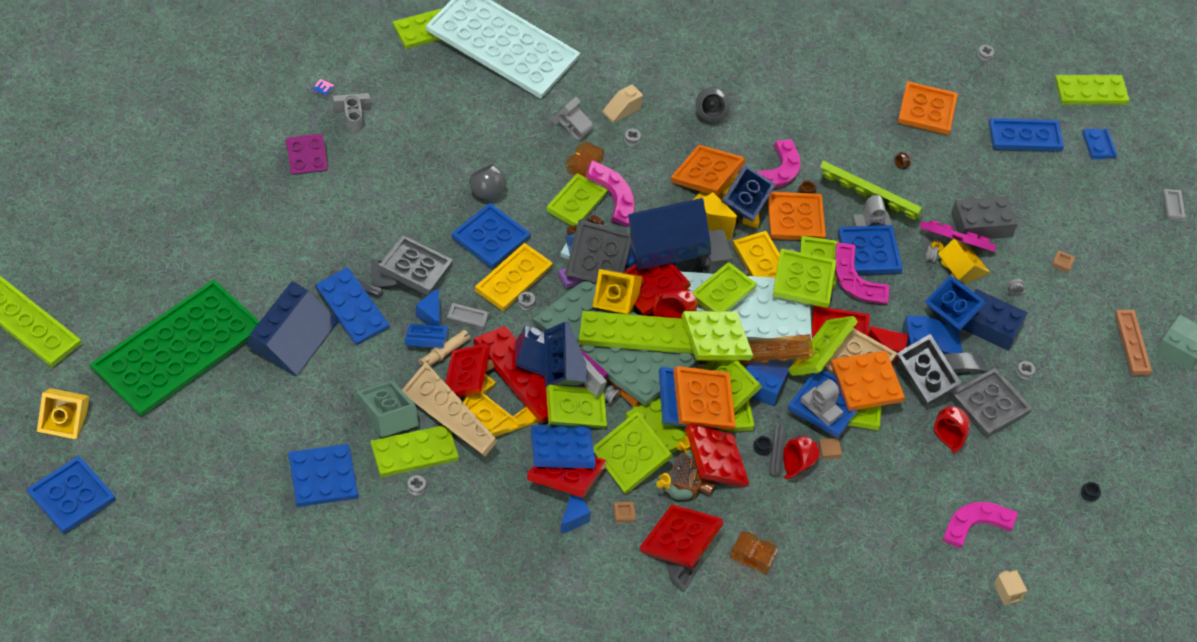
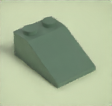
[1156,315,1197,371]
[356,380,418,438]

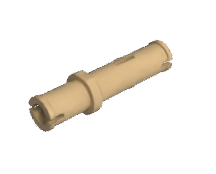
[419,330,471,367]

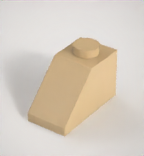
[603,84,643,123]

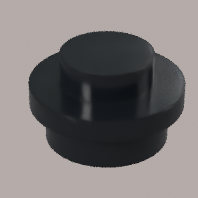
[753,436,773,455]
[1081,482,1101,501]

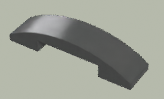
[944,353,988,375]

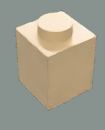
[994,570,1027,606]

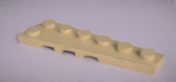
[402,362,498,456]

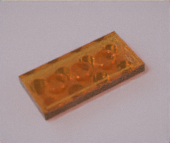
[737,334,814,364]

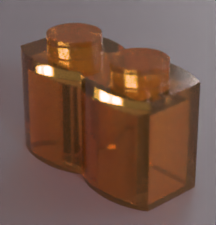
[566,141,604,179]
[730,531,779,575]

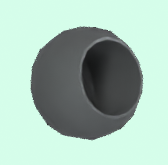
[695,87,730,122]
[469,165,506,200]

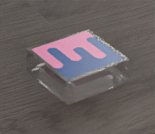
[311,78,336,100]

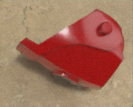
[653,288,698,319]
[933,406,970,453]
[783,436,820,479]

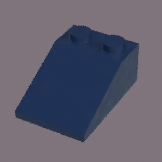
[722,164,776,222]
[544,322,587,388]

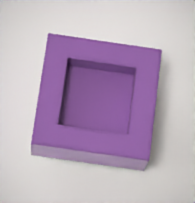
[558,268,583,289]

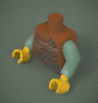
[657,436,715,500]

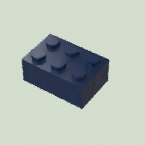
[962,289,1028,351]

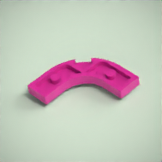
[757,139,800,188]
[586,160,634,227]
[920,220,997,252]
[834,243,889,305]
[942,502,1018,548]

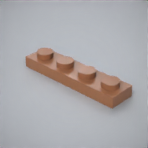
[1114,310,1152,376]

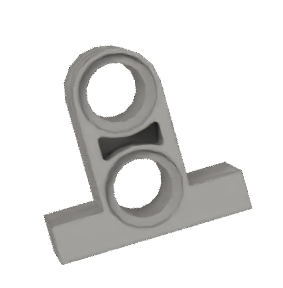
[333,93,370,132]
[551,97,593,140]
[852,195,892,226]
[801,379,843,426]

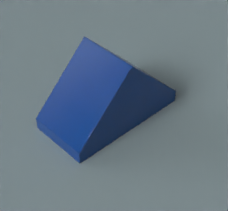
[416,290,439,326]
[560,494,591,533]

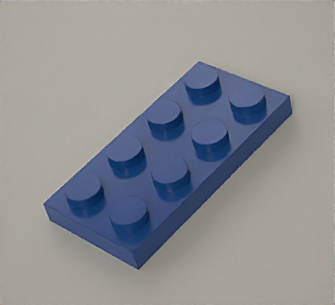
[988,118,1064,151]
[315,267,389,346]

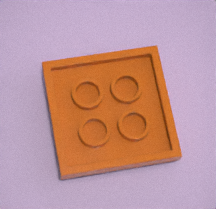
[897,81,958,135]
[671,145,746,196]
[767,192,826,240]
[830,351,905,411]
[673,366,736,430]

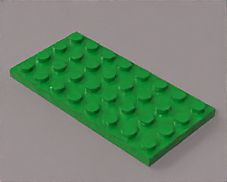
[90,279,260,417]

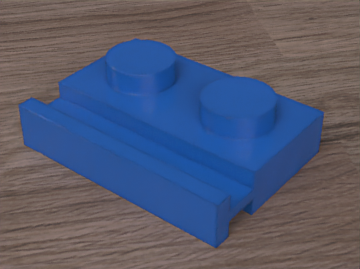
[1082,128,1117,160]
[405,324,448,348]

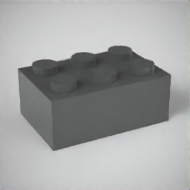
[951,196,1017,242]
[896,334,961,406]

